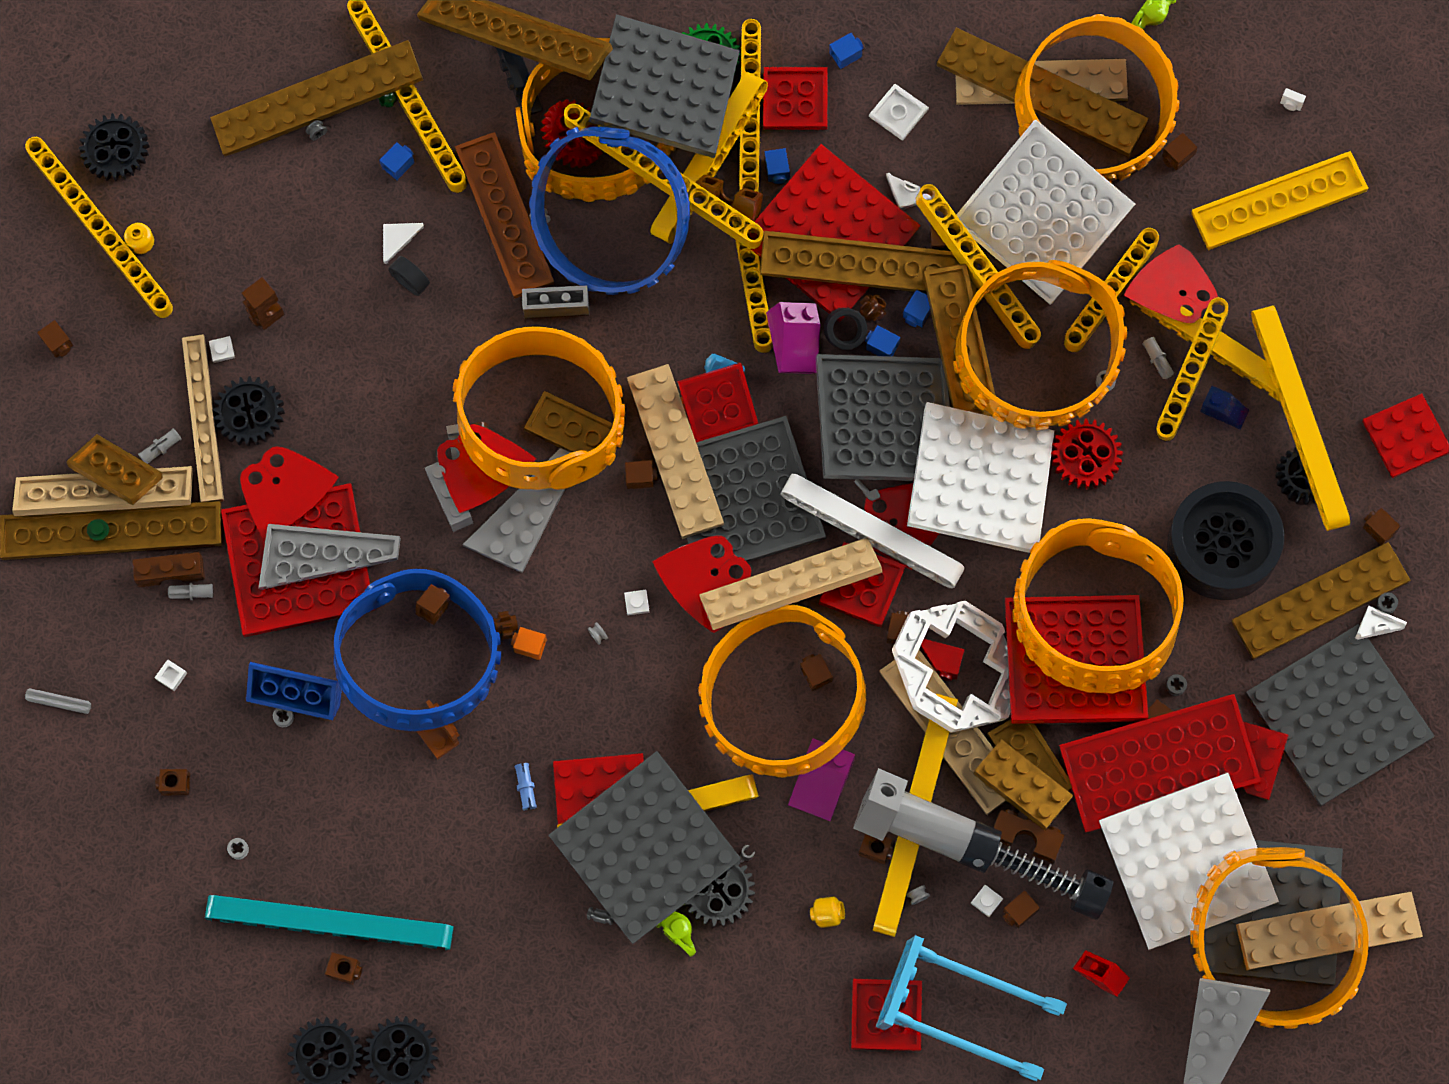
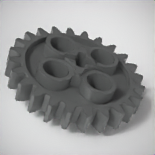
[684,860,755,927]

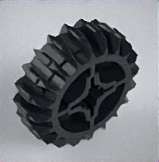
[1275,447,1336,505]

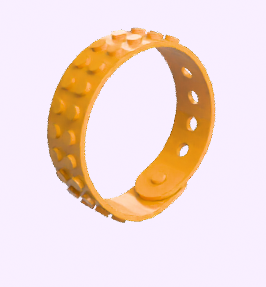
[1015,14,1179,184]
[515,38,676,202]
[953,260,1127,430]
[453,327,625,490]
[1013,518,1184,693]
[1190,847,1369,1029]

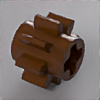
[860,295,886,321]
[493,611,518,640]

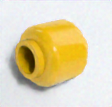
[124,223,154,254]
[810,896,845,928]

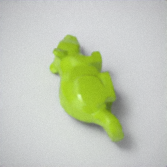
[1131,0,1176,29]
[656,911,696,957]

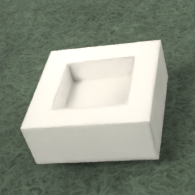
[1280,88,1306,111]
[209,336,235,363]
[624,590,650,616]
[155,660,187,691]
[971,885,1003,917]

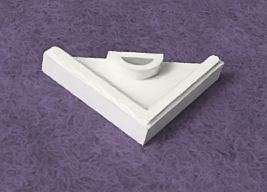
[886,173,932,210]
[383,223,424,264]
[1355,606,1407,640]

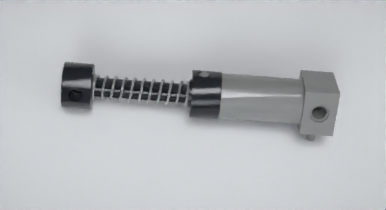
[853,768,1113,920]

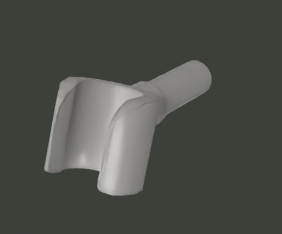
[854,479,880,501]
[740,845,755,863]

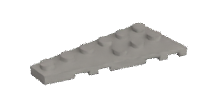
[462,448,571,573]
[259,524,401,590]
[1183,978,1270,1084]

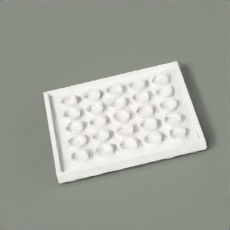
[956,119,1136,305]
[907,402,1054,553]
[1099,773,1279,950]

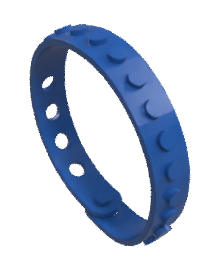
[529,127,690,295]
[334,569,501,731]

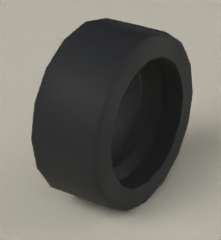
[388,256,430,296]
[824,308,867,350]

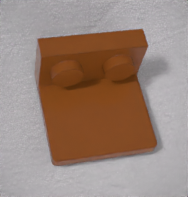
[416,700,460,760]

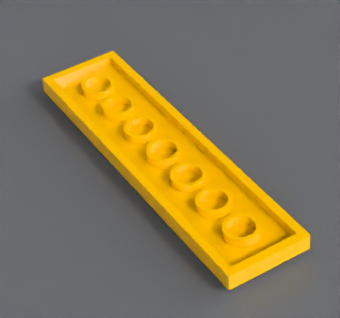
[1191,151,1368,250]

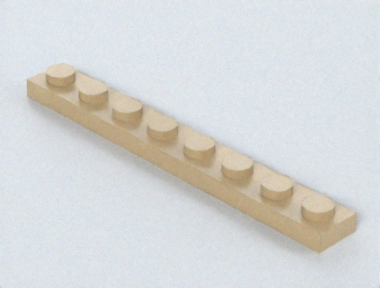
[182,334,224,502]

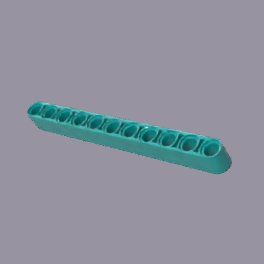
[205,895,454,950]

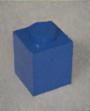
[829,33,864,69]
[379,142,414,180]
[764,148,790,184]
[903,290,931,327]
[865,325,900,357]

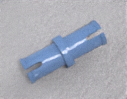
[514,763,537,811]

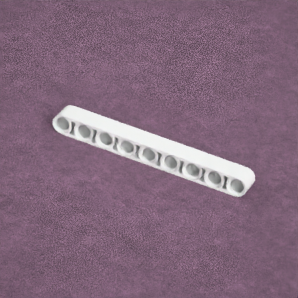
[781,474,964,588]

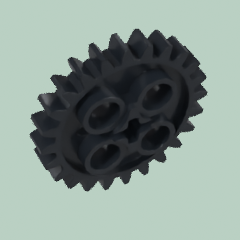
[79,113,150,181]
[213,376,285,447]
[363,1016,439,1084]
[287,1017,364,1084]

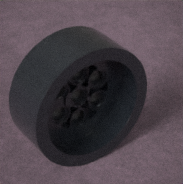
[1167,481,1284,600]

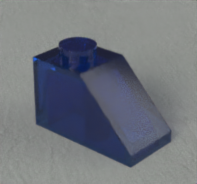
[1200,386,1249,430]

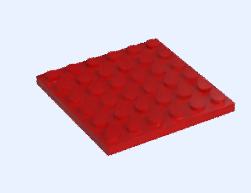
[747,144,921,322]
[221,483,375,637]
[1005,595,1148,724]

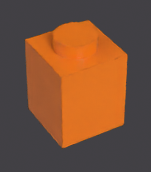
[511,627,547,660]

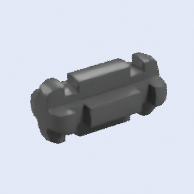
[587,907,614,925]

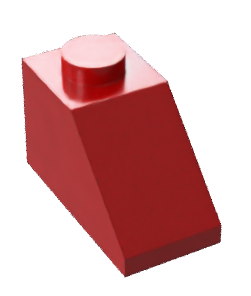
[920,639,965,681]
[1073,950,1130,997]

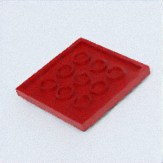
[553,753,644,824]

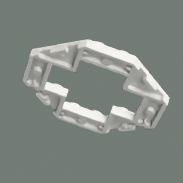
[892,601,1011,733]

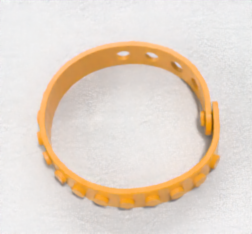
[699,605,866,778]

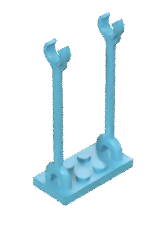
[876,935,1067,1081]

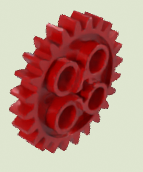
[541,99,603,168]
[1051,418,1123,490]

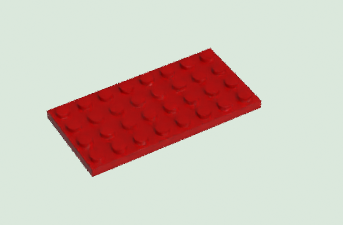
[1059,694,1261,833]

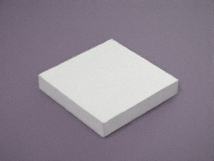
[869,84,929,141]

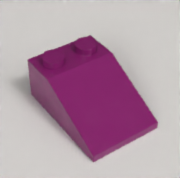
[766,302,820,374]
[788,738,855,821]

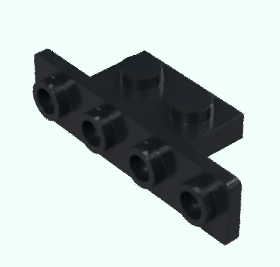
[496,47,543,116]

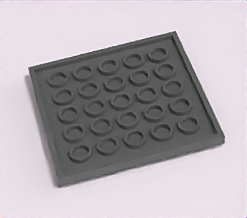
[589,14,740,158]
[815,354,949,481]
[687,416,826,573]
[1245,624,1435,807]
[548,751,741,944]
[1196,840,1343,986]

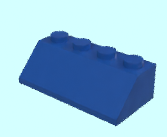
[246,662,342,720]

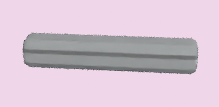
[25,688,91,714]

